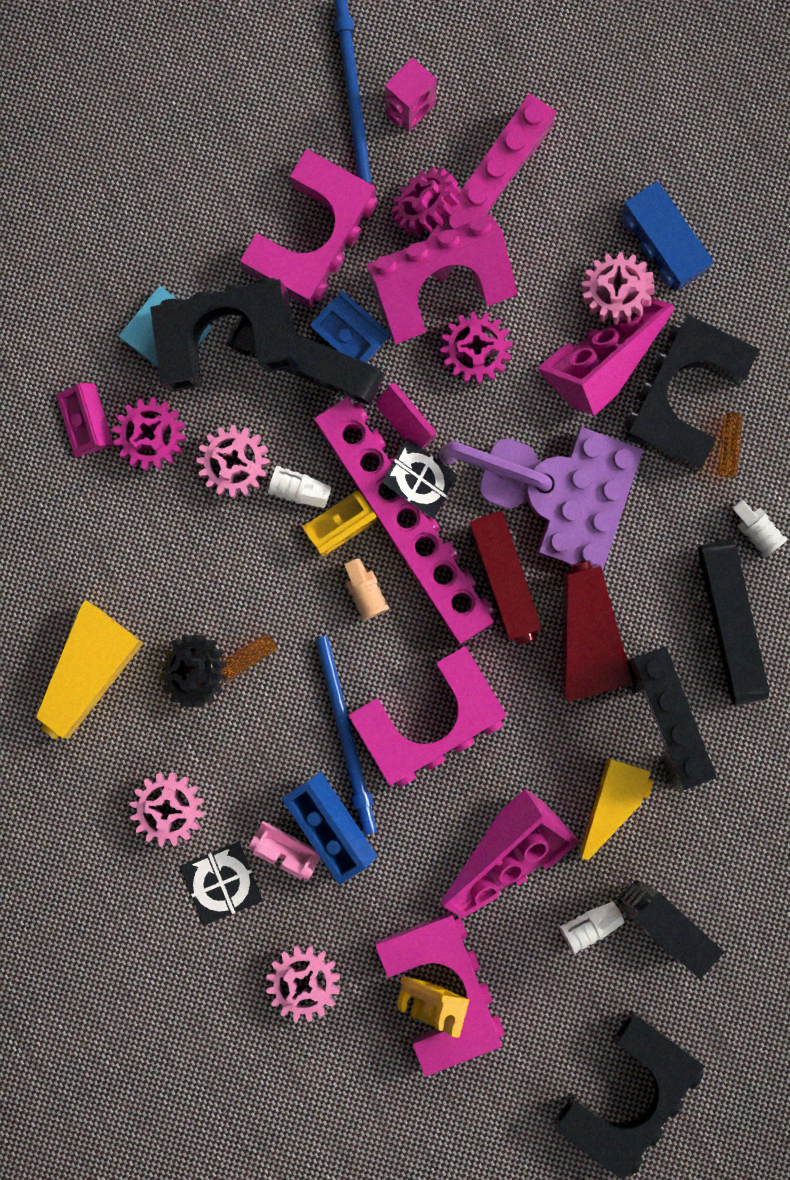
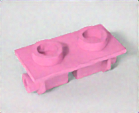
[248,821,321,880]

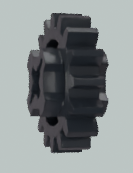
[159,634,228,708]

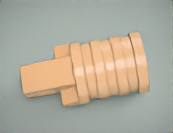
[344,559,390,621]

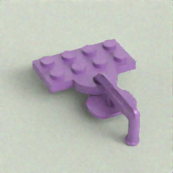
[439,427,643,571]

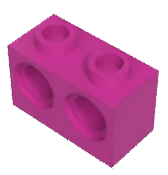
[385,57,437,131]

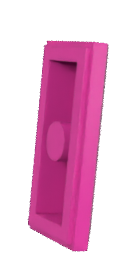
[56,383,113,457]
[376,383,436,449]

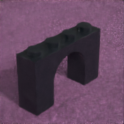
[150,278,299,392]
[624,314,760,473]
[627,646,717,790]
[616,881,724,980]
[553,1011,705,1180]

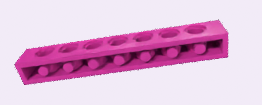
[314,397,495,646]

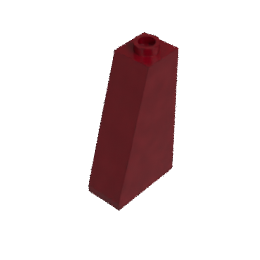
[467,510,542,645]
[561,560,633,702]

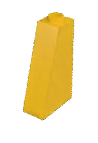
[36,600,144,740]

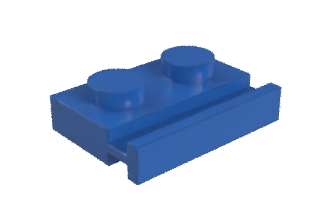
[310,290,391,363]

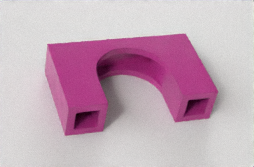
[240,149,378,308]
[366,214,518,344]
[348,646,507,788]
[375,912,505,1077]

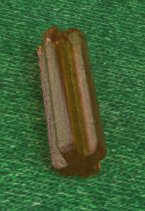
[718,412,743,478]
[221,634,277,683]

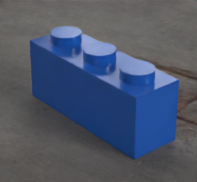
[621,181,714,292]
[282,772,377,885]

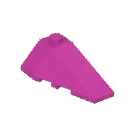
[537,298,675,416]
[441,789,580,918]

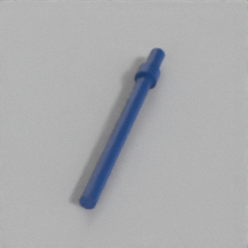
[334,0,372,184]
[315,636,377,835]

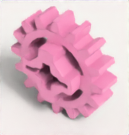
[582,252,655,325]
[196,425,270,499]
[130,772,205,846]
[266,945,340,1022]

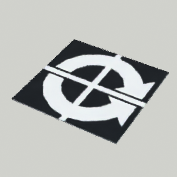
[382,438,457,519]
[180,841,263,926]

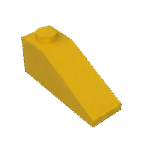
[578,759,653,860]

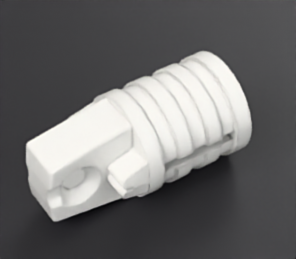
[268,466,331,508]
[733,500,787,558]
[559,902,624,954]

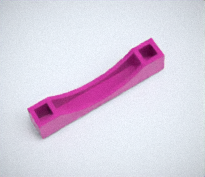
[427,93,557,283]

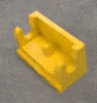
[302,490,377,558]
[397,976,469,1038]

